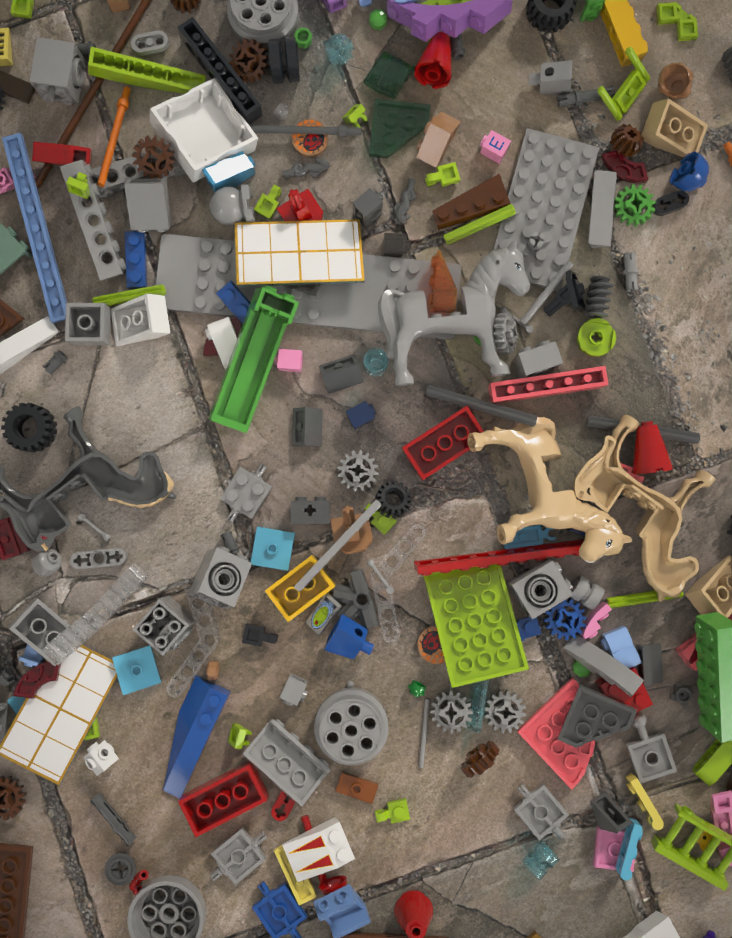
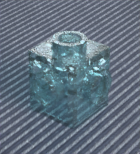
[323,33,354,66]

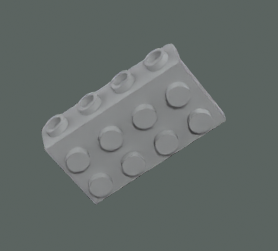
[241,719,331,807]

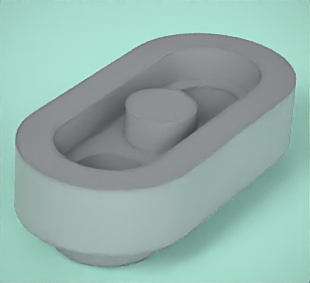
[131,30,169,56]

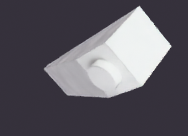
[0,316,60,375]

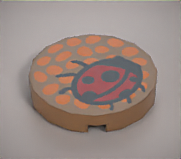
[291,119,329,157]
[417,625,445,664]

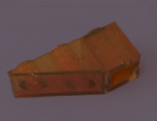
[428,250,457,313]

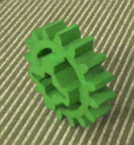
[614,184,656,227]

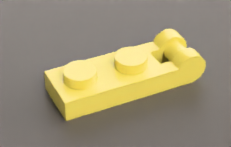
[625,773,664,830]

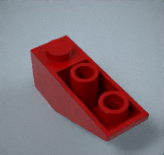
[32,141,92,166]

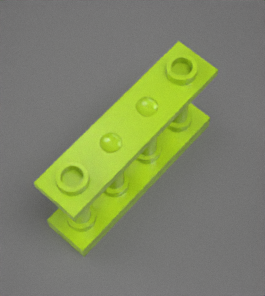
[651,803,732,891]

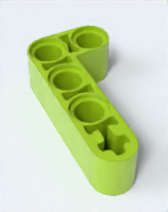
[692,739,732,786]

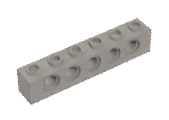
[85,148,186,203]
[60,160,126,281]

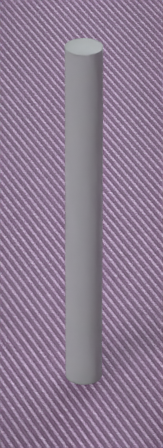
[519,261,574,326]

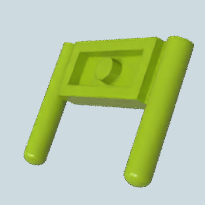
[597,47,651,121]

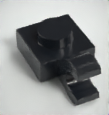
[242,623,278,647]

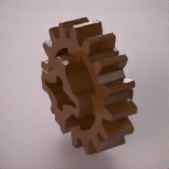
[229,38,269,83]
[132,135,176,179]
[460,741,500,778]
[0,776,27,821]

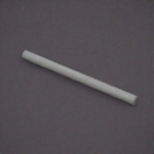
[419,699,430,768]

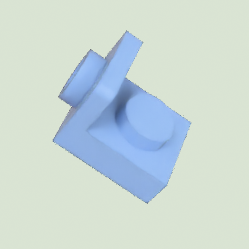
[19,644,45,668]

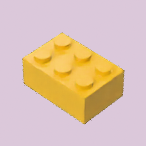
[265,555,336,622]

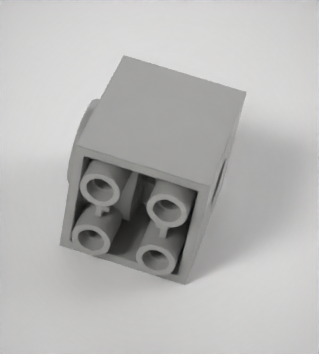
[29,37,86,105]
[188,546,252,609]
[506,559,573,619]
[133,595,197,656]

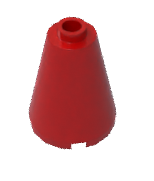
[414,32,452,89]
[632,421,673,474]
[394,890,433,938]

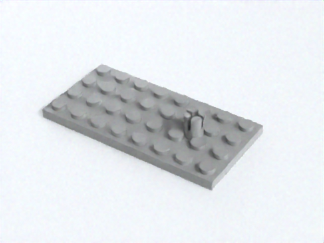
[493,128,599,292]

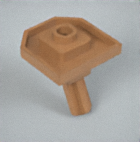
[330,506,373,555]

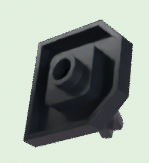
[543,270,585,317]

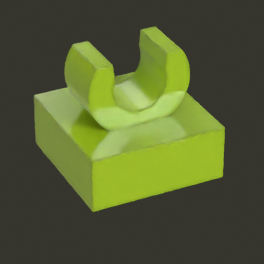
[342,104,367,128]
[66,172,90,199]
[228,723,252,749]

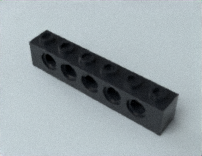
[177,17,262,125]

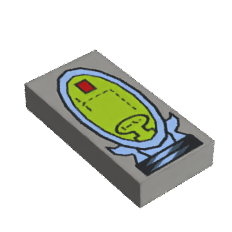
[305,593,342,635]

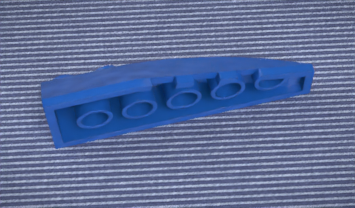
[163,675,231,799]

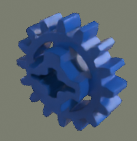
[543,598,587,640]

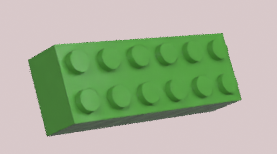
[694,612,732,743]

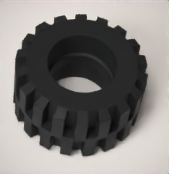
[526,0,577,33]
[1,403,57,452]

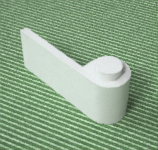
[205,317,237,371]

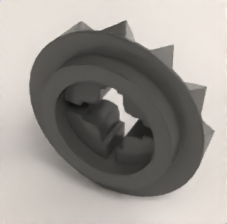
[105,852,137,885]

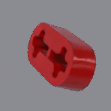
[271,790,295,821]

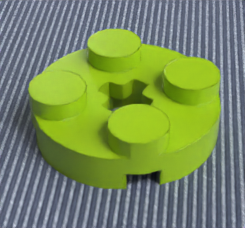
[576,318,616,357]

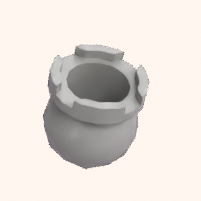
[210,184,255,226]

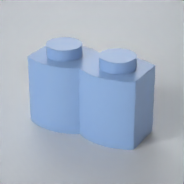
[600,626,641,668]

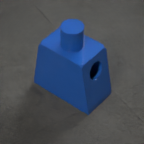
[324,614,374,659]

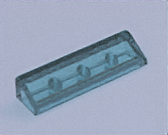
[466,679,489,733]

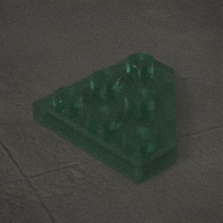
[369,99,431,159]

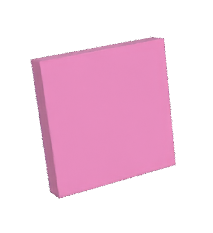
[593,826,635,872]

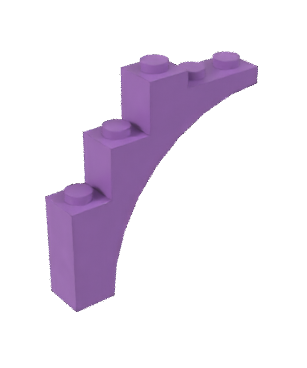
[387,0,512,42]

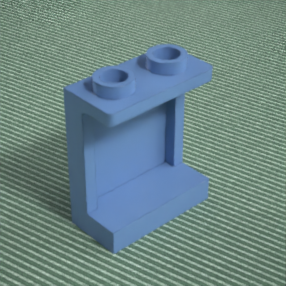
[314,884,371,938]

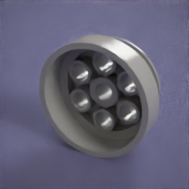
[227,0,299,51]
[314,687,389,765]
[127,875,206,938]

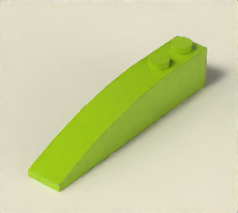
[88,47,206,94]

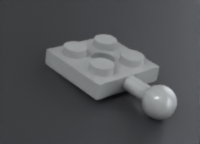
[626,712,677,784]

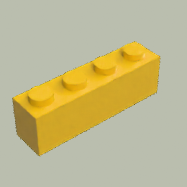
[600,0,648,68]

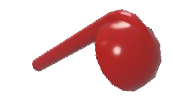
[301,815,347,896]

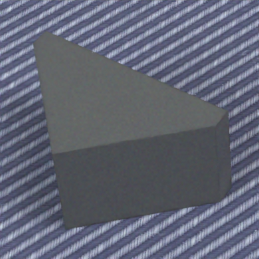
[590,792,633,833]

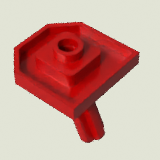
[276,189,324,221]

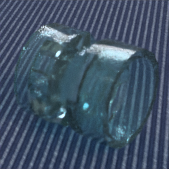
[364,348,388,377]
[522,840,560,880]

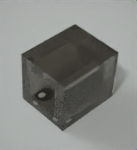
[383,233,411,258]

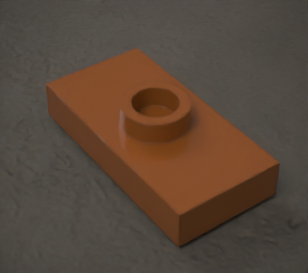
[335,771,378,804]

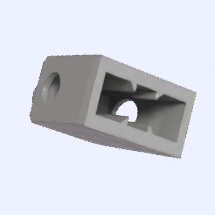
[529,60,572,95]

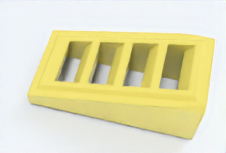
[0,28,13,67]

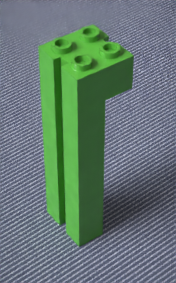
[208,285,299,433]

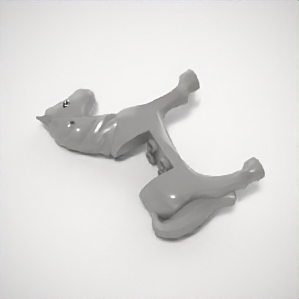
[378,240,530,386]

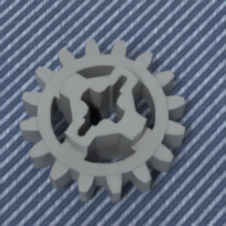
[493,312,519,355]
[337,450,379,492]
[430,689,473,734]
[483,689,526,733]

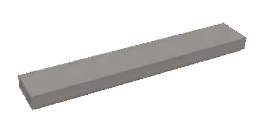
[294,499,381,591]

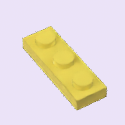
[274,845,317,905]

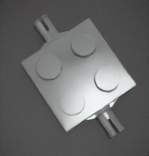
[220,463,273,523]
[513,783,569,841]
[210,826,267,885]

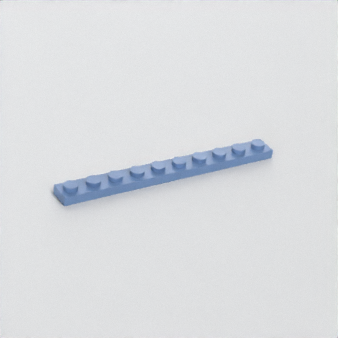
[2,133,67,324]

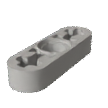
[70,548,128,569]

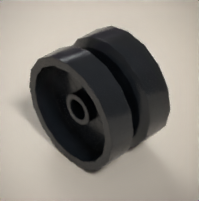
[268,37,300,84]

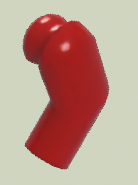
[129,870,149,895]

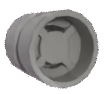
[571,575,605,610]

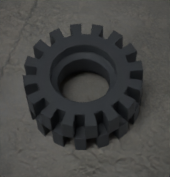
[375,481,411,518]

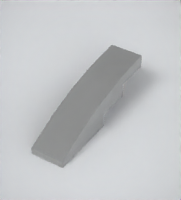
[563,634,644,697]

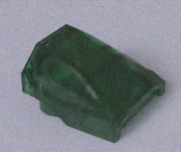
[364,51,415,100]

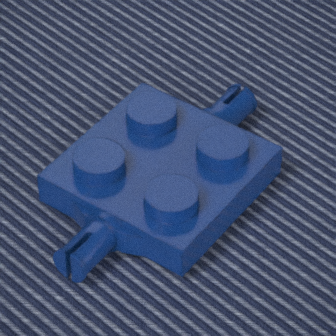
[252,881,307,938]

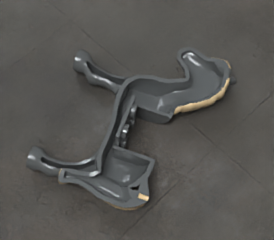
[0,406,177,552]

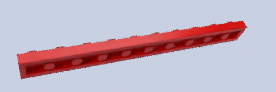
[414,539,585,576]

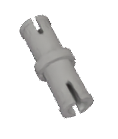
[623,252,639,292]

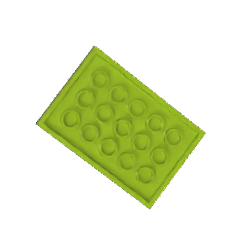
[424,564,529,688]

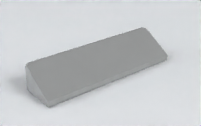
[588,170,617,248]

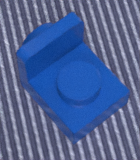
[516,617,541,641]

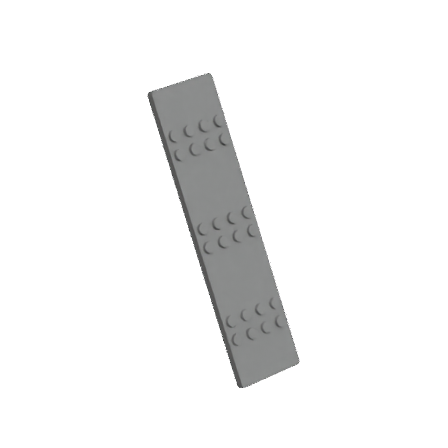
[156,234,461,340]

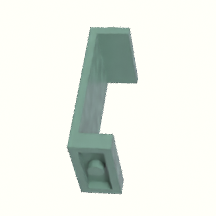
[0,223,32,275]

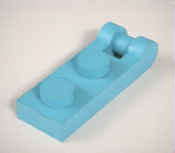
[615,818,643,881]

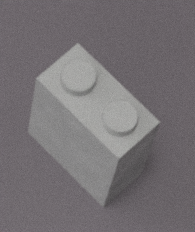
[124,178,172,233]

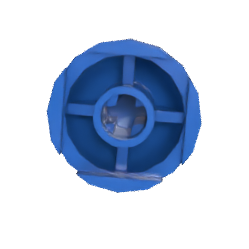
[670,151,709,192]

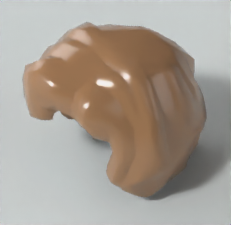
[658,62,694,99]

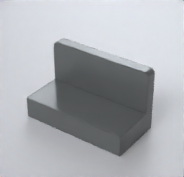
[319,354,363,393]
[292,407,322,447]
[637,644,663,687]

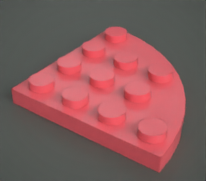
[516,677,595,790]

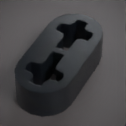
[652,191,689,216]

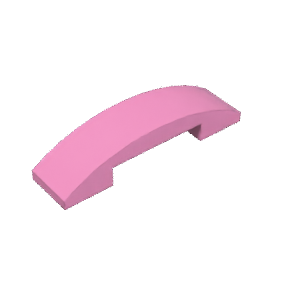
[710,790,732,866]

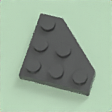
[558,684,637,748]

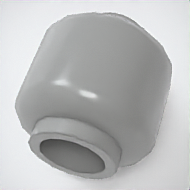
[32,548,62,577]

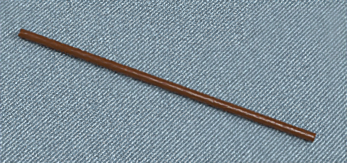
[35,0,151,188]

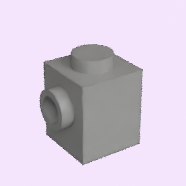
[279,673,308,706]

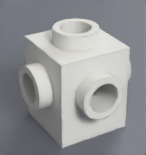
[83,740,119,776]

